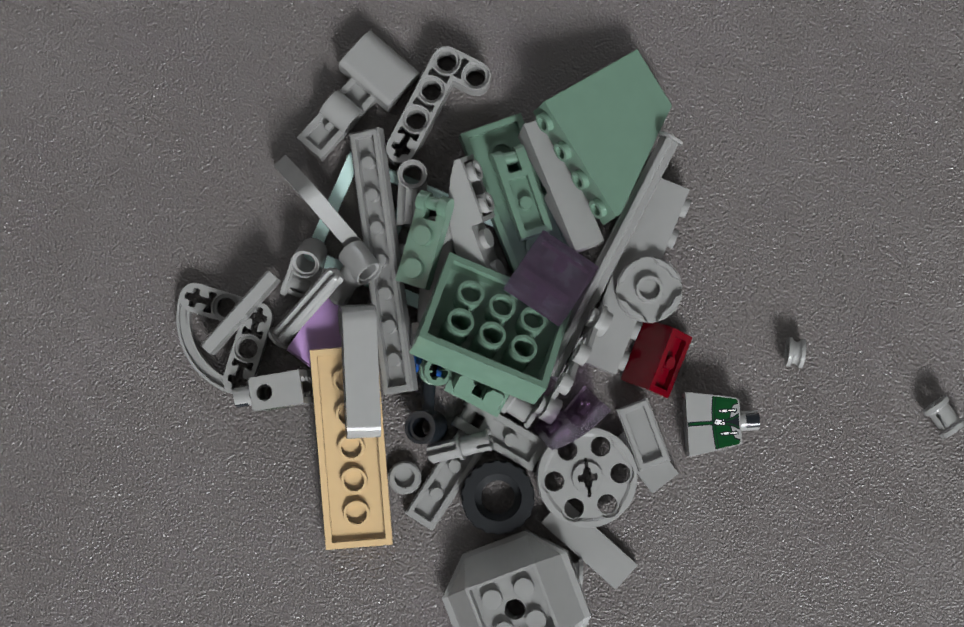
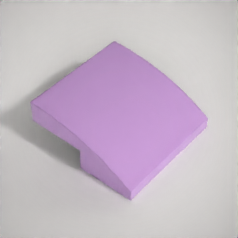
[287,298,342,368]

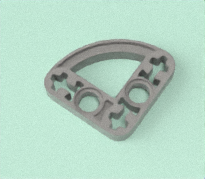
[176,283,274,394]

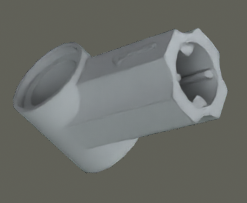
[396,159,429,227]

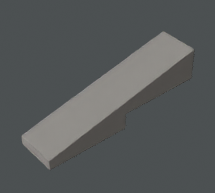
[518,120,604,255]

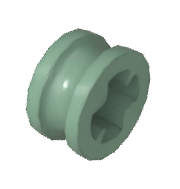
[419,359,453,386]

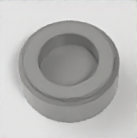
[388,461,422,494]

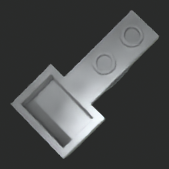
[296,30,421,162]

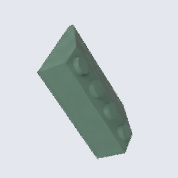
[409,252,573,405]

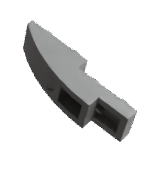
[449,154,505,275]

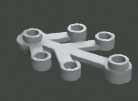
[534,304,614,424]

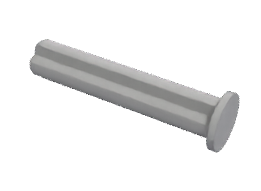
[268,268,344,349]

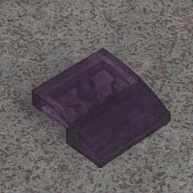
[503,230,599,327]
[533,386,611,450]

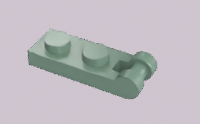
[490,144,553,242]
[395,190,454,290]

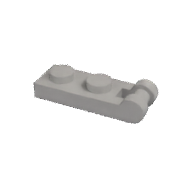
[451,401,548,471]

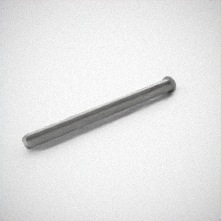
[551,131,683,377]

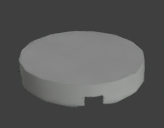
[615,257,682,323]

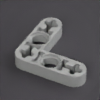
[273,155,361,247]

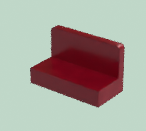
[621,322,693,398]

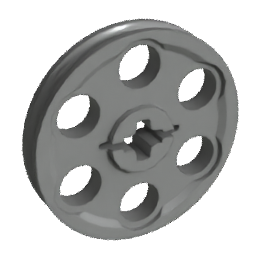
[536,426,638,528]

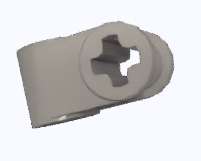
[280,238,328,298]

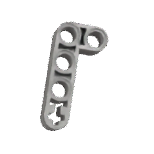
[386,46,491,167]
[338,304,381,439]

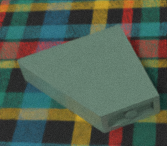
[533,49,672,225]

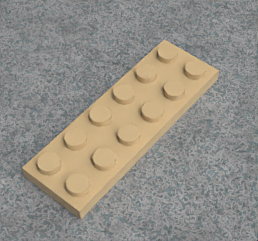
[310,347,393,550]

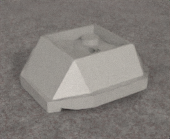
[442,529,592,627]

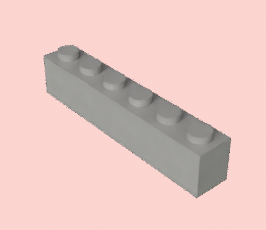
[585,178,692,375]

